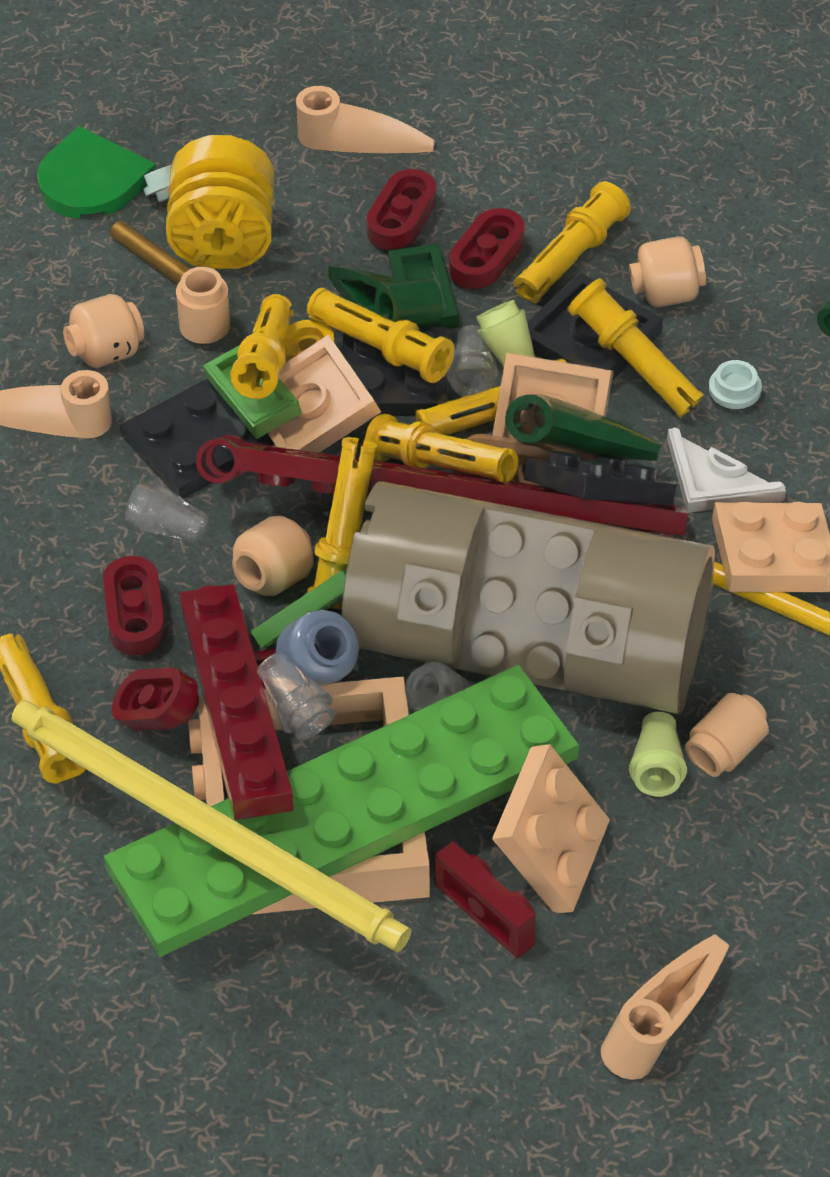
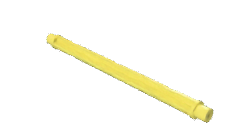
[12,700,411,953]

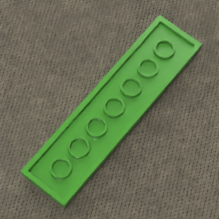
[104,664,579,957]

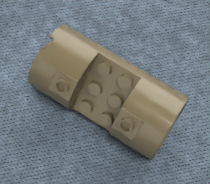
[342,481,715,714]

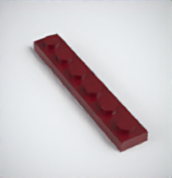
[179,584,294,821]

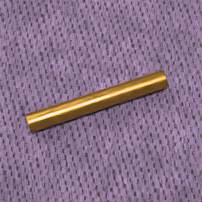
[110,220,190,285]

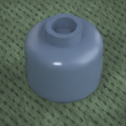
[276,610,359,687]

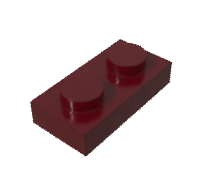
[435,841,536,959]

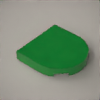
[37,126,156,219]

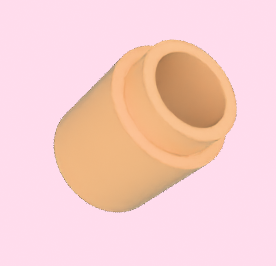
[176,267,230,344]
[685,693,769,777]

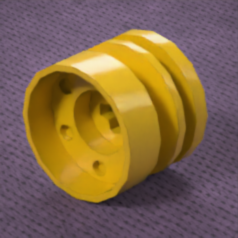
[166,135,274,269]

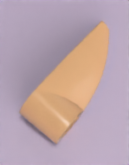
[296,86,435,153]
[0,370,112,438]
[601,934,729,1080]

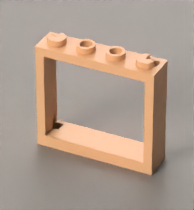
[188,677,430,914]

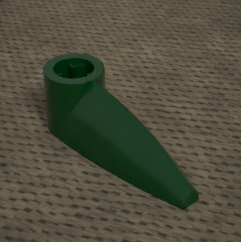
[329,266,443,326]
[505,394,662,461]

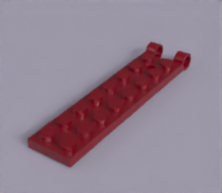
[196,434,688,538]

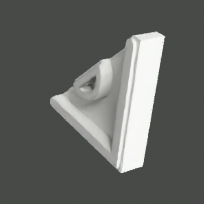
[667,428,786,513]

